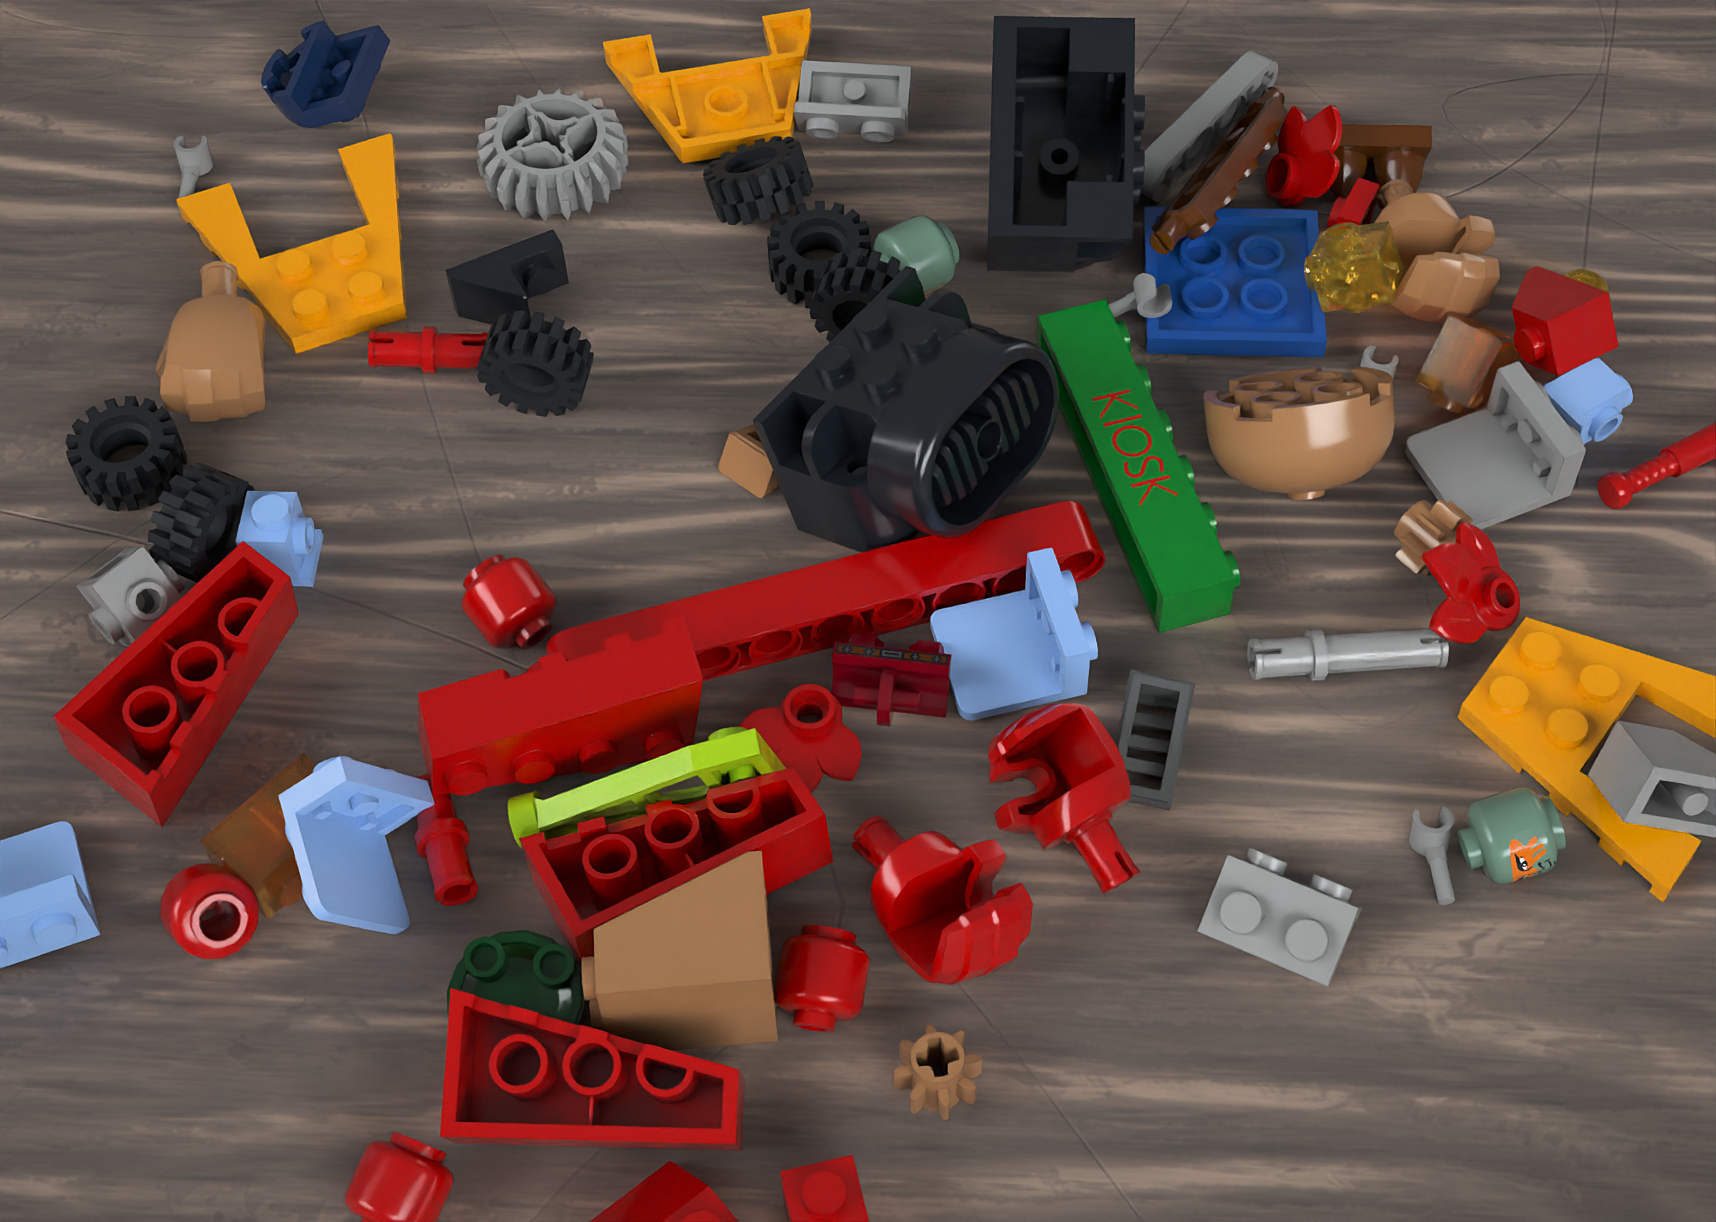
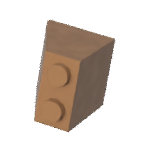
[581,851,778,1051]

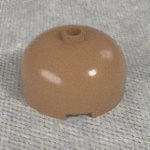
[1203,366,1395,500]

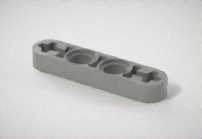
[1140,50,1278,202]

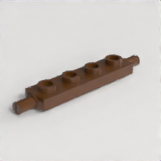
[1150,87,1288,254]

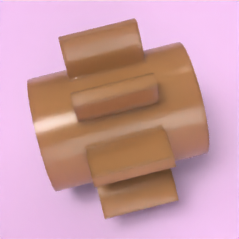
[1394,499,1473,576]
[893,1024,982,1120]

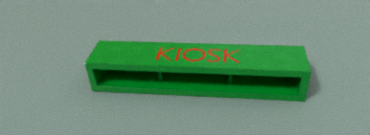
[1036,299,1240,633]

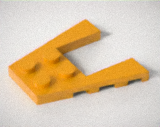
[176,133,407,354]
[1458,617,1716,902]

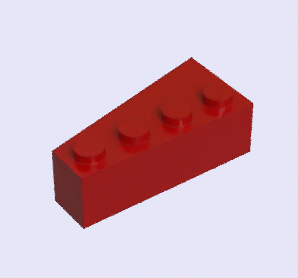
[418,615,703,796]
[519,767,834,969]
[440,988,745,1151]

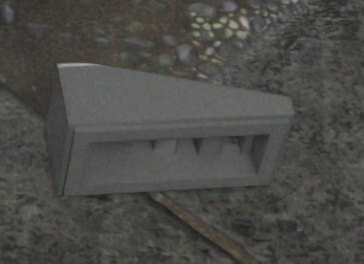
[1115,670,1195,810]

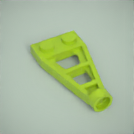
[508,727,786,849]

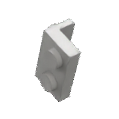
[794,60,913,142]
[1197,847,1362,986]

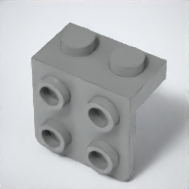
[1405,361,1586,530]

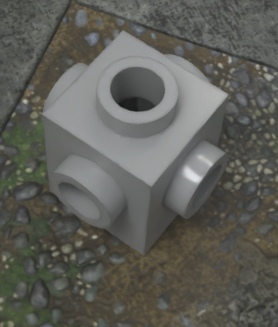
[76,546,185,646]

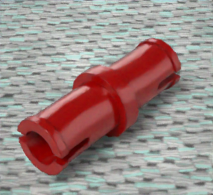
[368,326,488,374]
[414,774,478,906]

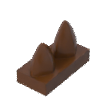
[1329,124,1432,198]

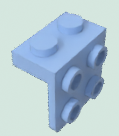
[930,547,1098,721]
[278,756,435,935]
[0,821,100,968]

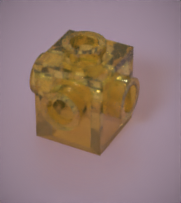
[1304,221,1404,313]

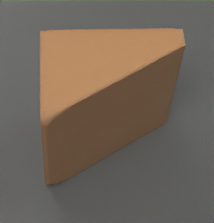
[718,424,779,498]

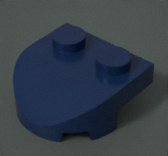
[261,20,390,128]

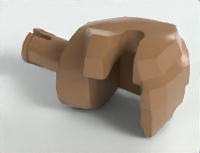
[1371,180,1500,324]
[156,261,266,422]

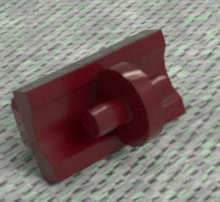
[831,633,952,727]

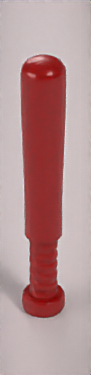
[1597,422,1716,509]

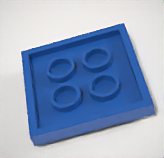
[1143,207,1327,357]

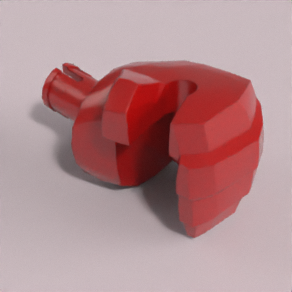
[988,703,1141,895]
[852,816,1033,985]

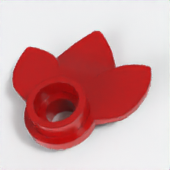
[1265,105,1342,207]
[1421,522,1520,644]
[739,684,862,793]

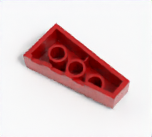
[53,541,299,828]

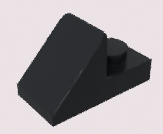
[445,229,569,325]

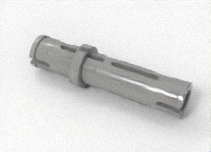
[1247,628,1449,681]

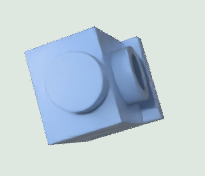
[1544,357,1633,444]
[235,491,324,587]

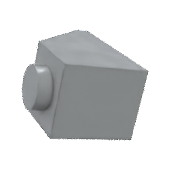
[1588,720,1716,838]

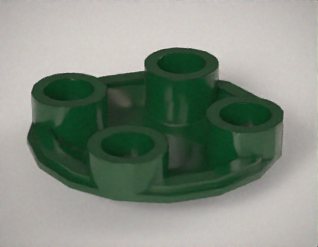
[447,930,585,1025]

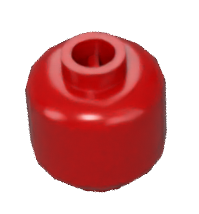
[461,554,557,650]
[160,863,259,959]
[773,925,870,1033]
[344,1131,454,1222]

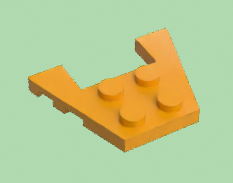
[603,8,812,164]

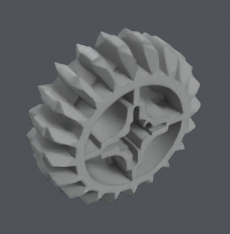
[477,86,629,223]

